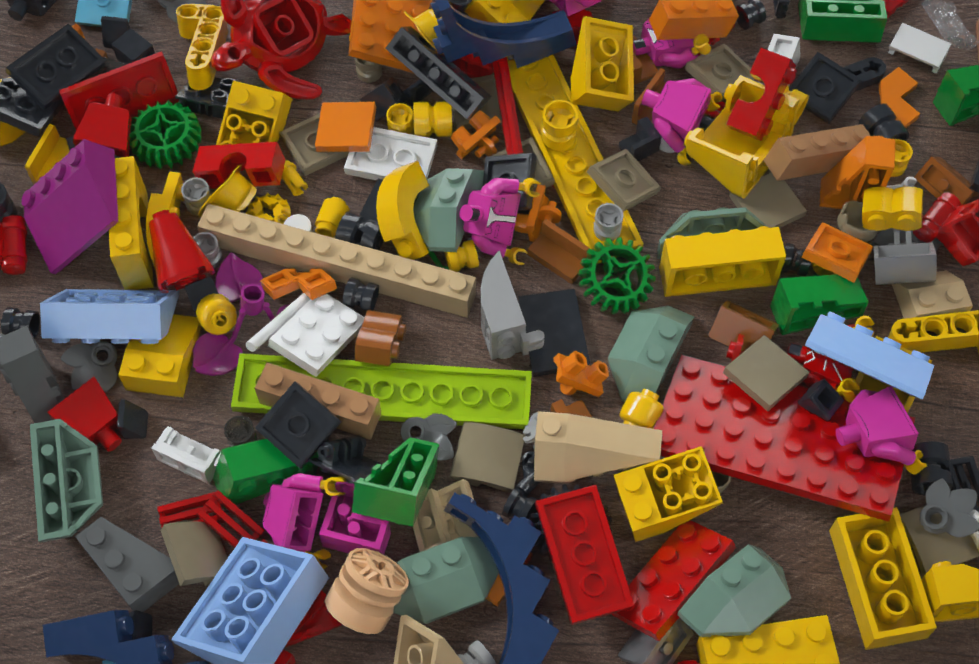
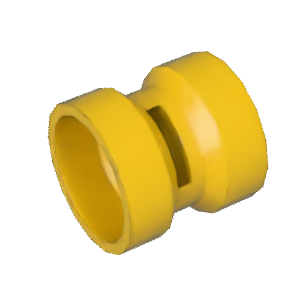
[386,103,414,135]
[891,139,913,177]
[445,240,479,272]

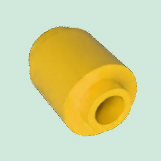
[315,197,350,238]

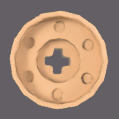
[325,548,409,634]

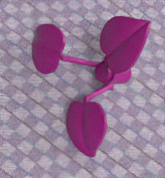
[193,252,290,376]

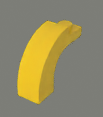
[376,160,429,260]

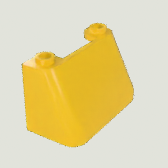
[684,75,799,199]

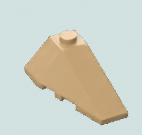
[534,411,662,484]

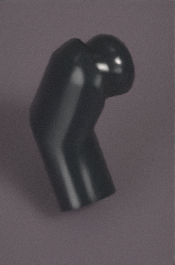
[515,451,540,497]

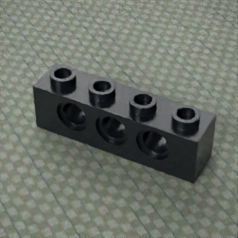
[385,26,492,119]

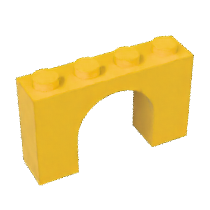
[109,156,154,290]

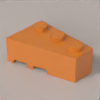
[649,0,739,40]
[819,136,895,209]

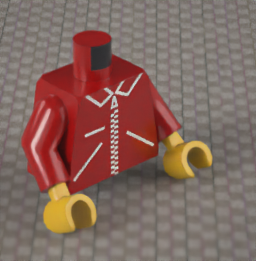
[787,316,875,402]

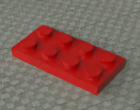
[59,51,179,130]
[535,485,634,625]
[612,520,736,641]

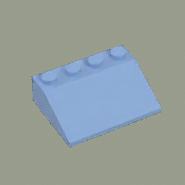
[40,289,179,344]
[805,311,934,399]
[171,537,329,664]

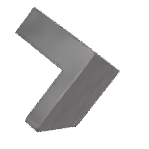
[618,617,694,664]

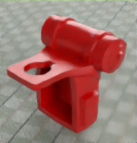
[913,192,979,266]
[0,215,28,275]

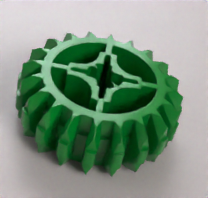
[129,100,202,170]
[578,237,656,314]

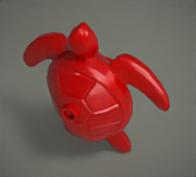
[211,0,352,100]

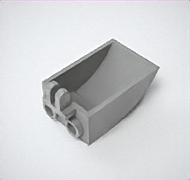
[874,228,937,285]
[480,250,544,360]

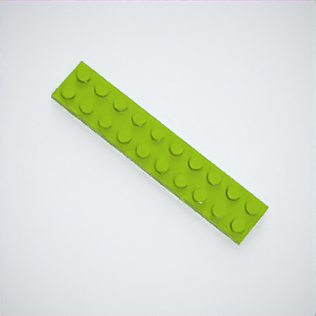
[231,353,532,430]

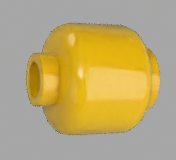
[196,293,237,335]
[619,389,664,429]

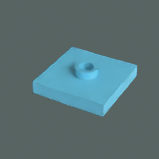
[75,0,132,27]

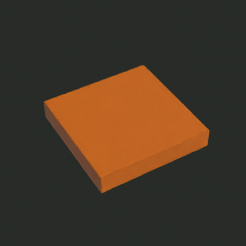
[315,102,376,152]
[801,222,873,283]

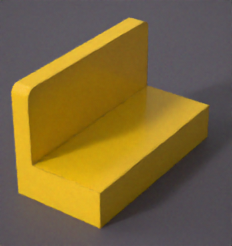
[25,124,69,184]

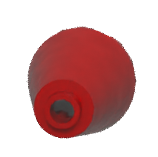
[149,210,215,293]

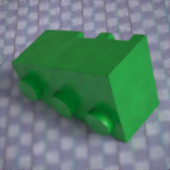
[798,0,887,42]
[933,65,979,126]
[770,274,869,335]
[352,437,439,527]
[213,439,318,510]

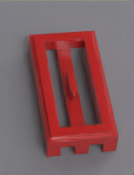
[196,490,265,548]
[157,492,225,527]

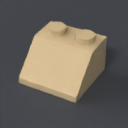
[892,270,973,318]

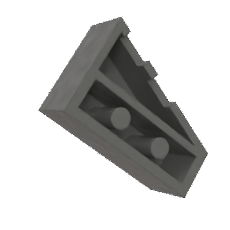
[0,326,65,423]
[75,517,179,612]

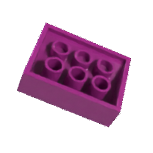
[22,139,118,275]

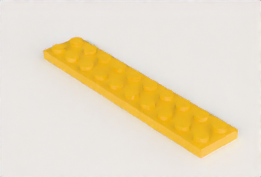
[507,55,644,264]

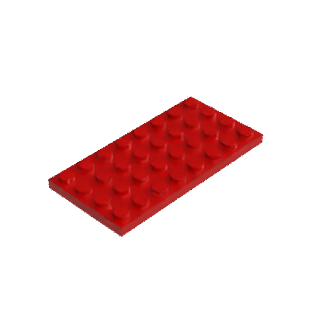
[654,354,915,522]

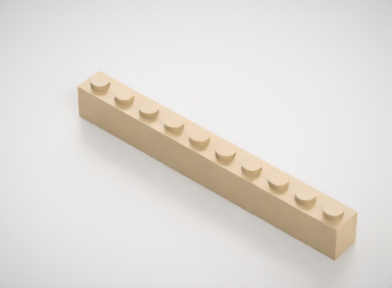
[197,204,476,318]

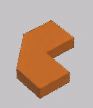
[879,67,920,128]
[260,268,337,300]

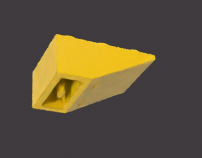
[216,80,292,145]
[614,446,723,542]

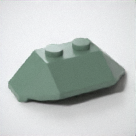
[413,168,484,252]
[657,207,768,259]
[608,305,695,402]
[30,419,103,543]
[393,537,499,624]
[677,544,791,637]

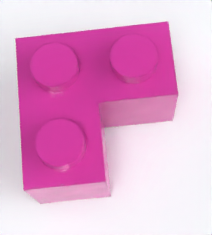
[319,482,391,555]

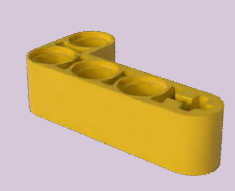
[176,4,228,90]
[888,310,979,353]

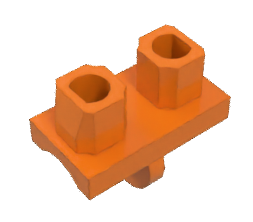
[451,110,501,160]
[514,184,562,242]
[553,351,609,397]

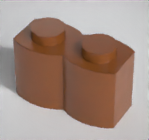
[355,310,407,366]

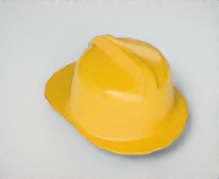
[404,9,444,54]
[198,165,257,217]

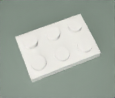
[344,127,437,180]
[268,293,365,377]

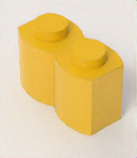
[862,186,923,231]

